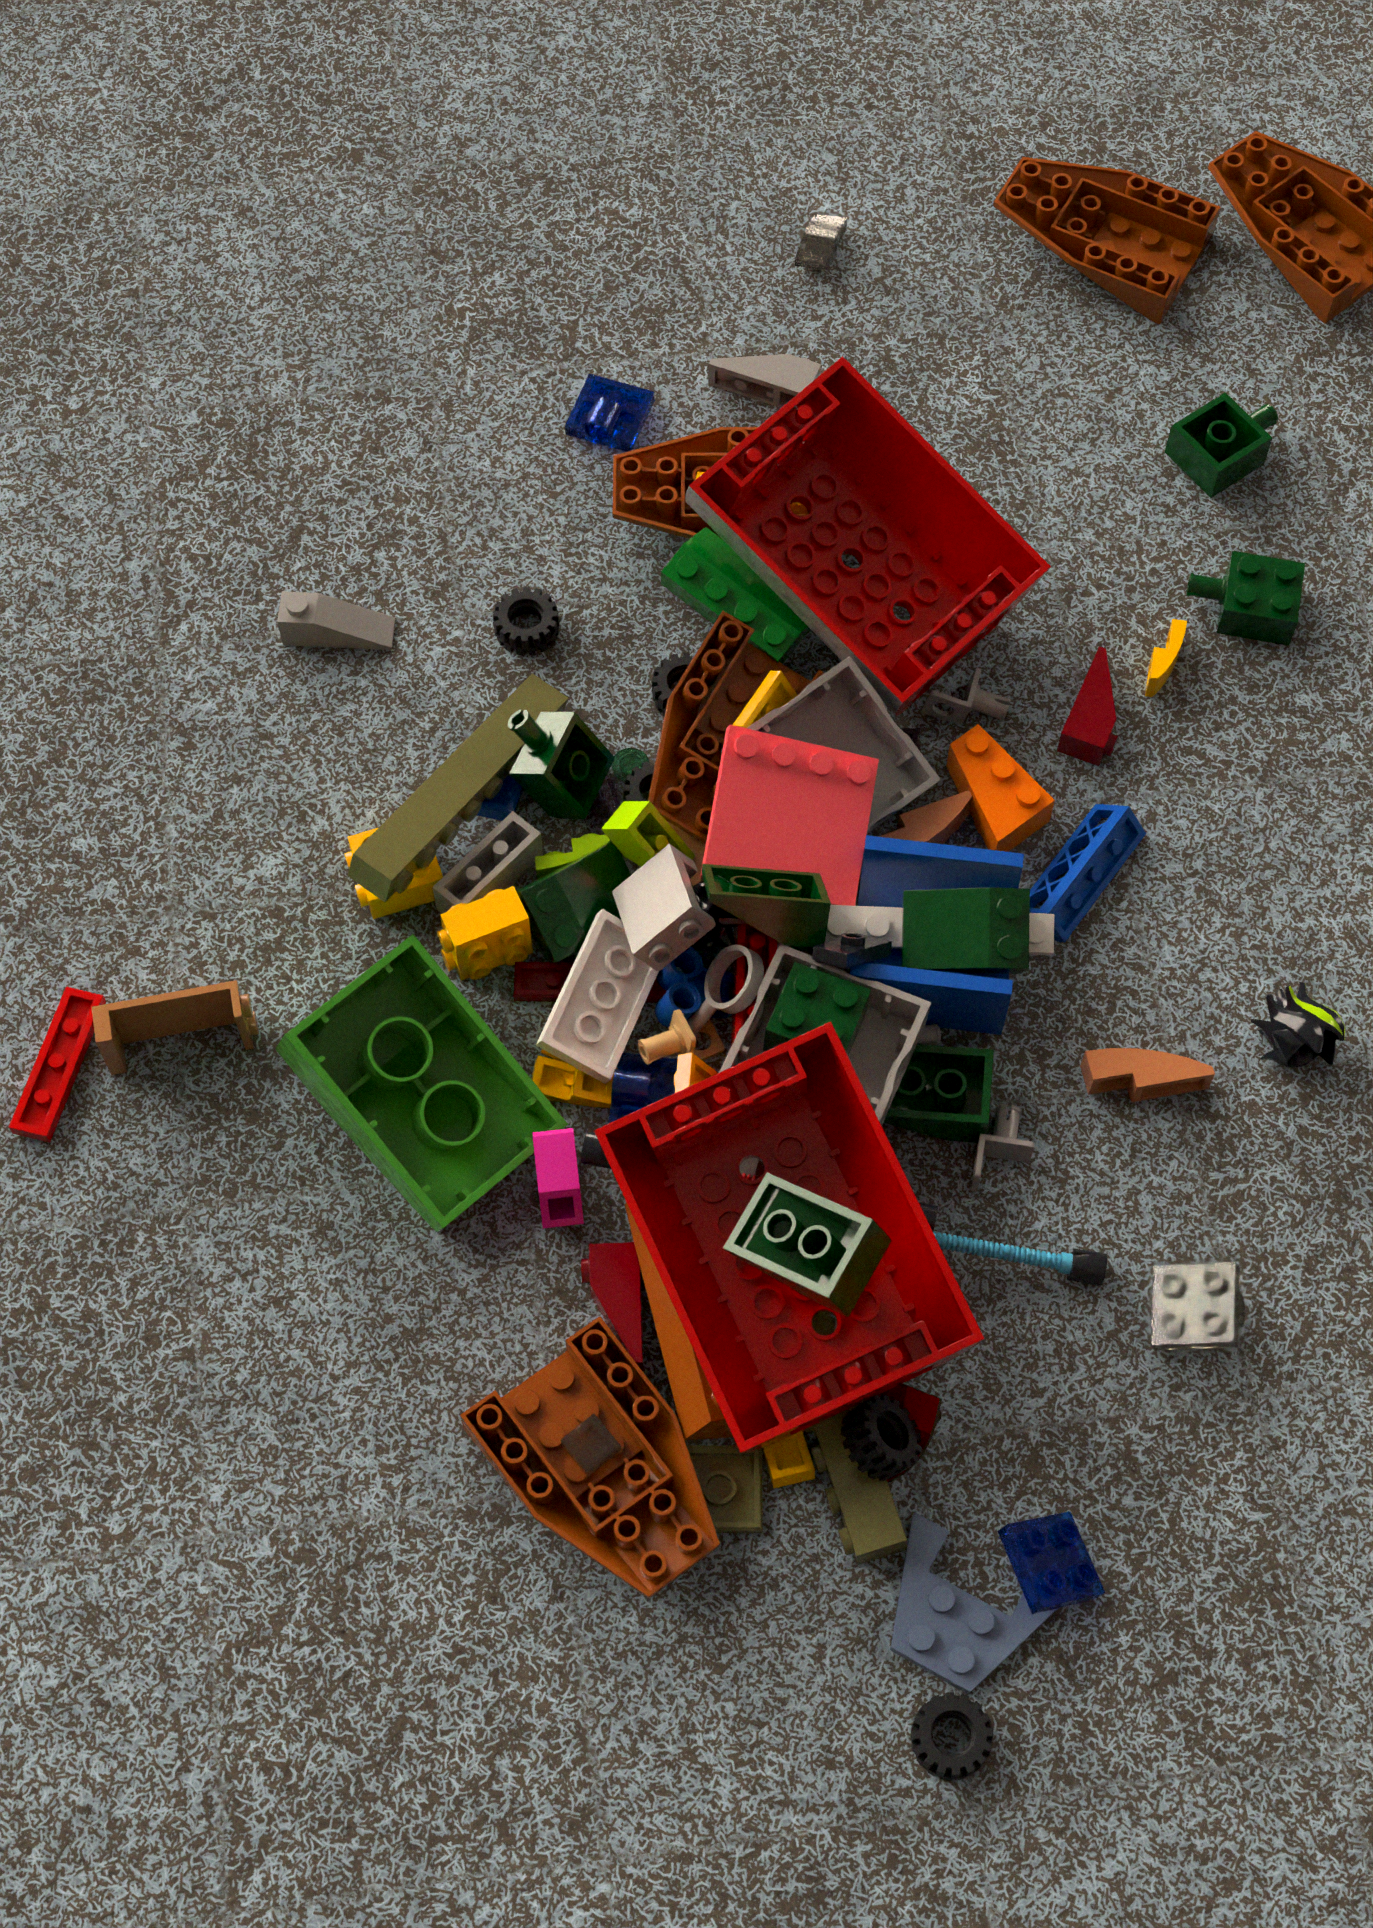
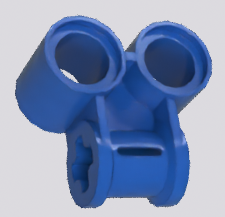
[655,947,734,1028]

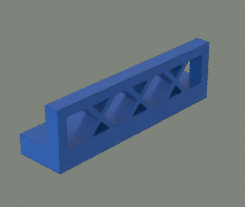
[1030,804,1146,943]

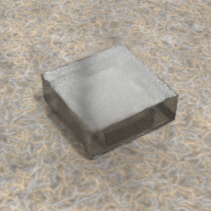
[560,1414,621,1476]

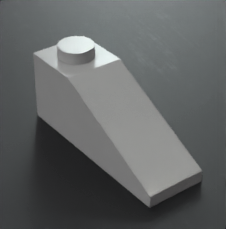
[708,354,821,408]
[277,591,396,650]

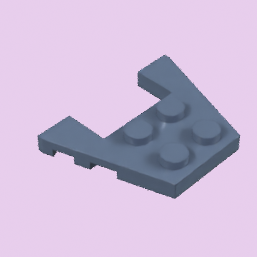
[890,1512,1067,1695]

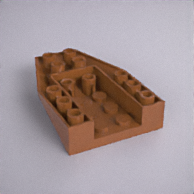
[1208,131,1373,324]
[993,157,1221,324]
[612,427,808,539]
[648,611,824,845]
[460,1316,720,1599]

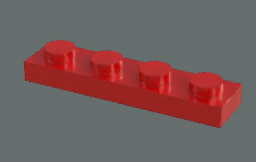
[9,987,106,1143]

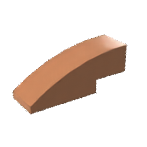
[878,790,972,844]
[1080,1048,1215,1102]

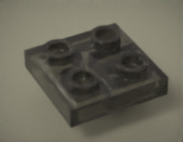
[1151,1262,1245,1351]

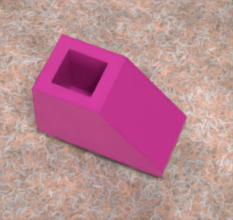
[532,1128,584,1229]

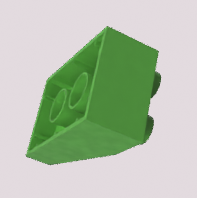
[275,934,568,1232]

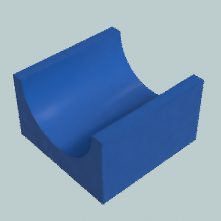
[849,835,1024,1035]

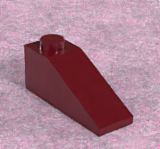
[1057,646,1119,766]
[581,1242,643,1371]

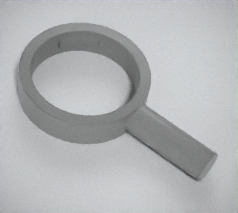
[687,944,764,1036]

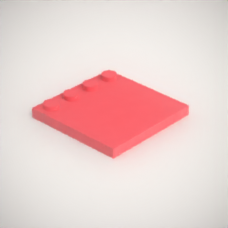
[700,725,879,906]

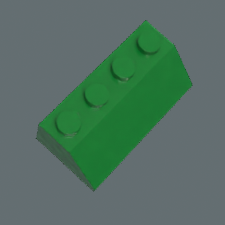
[661,527,810,664]

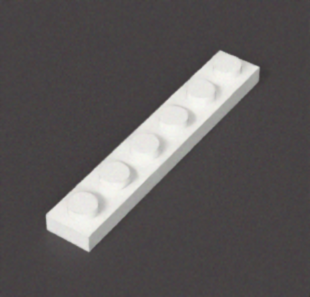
[825,905,1054,955]

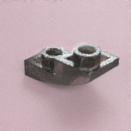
[795,214,847,272]

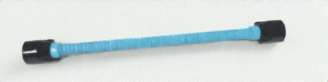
[933,1231,1107,1286]

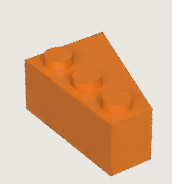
[946,724,1055,852]

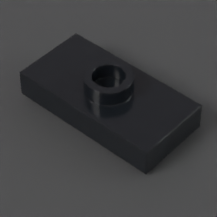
[812,933,892,969]

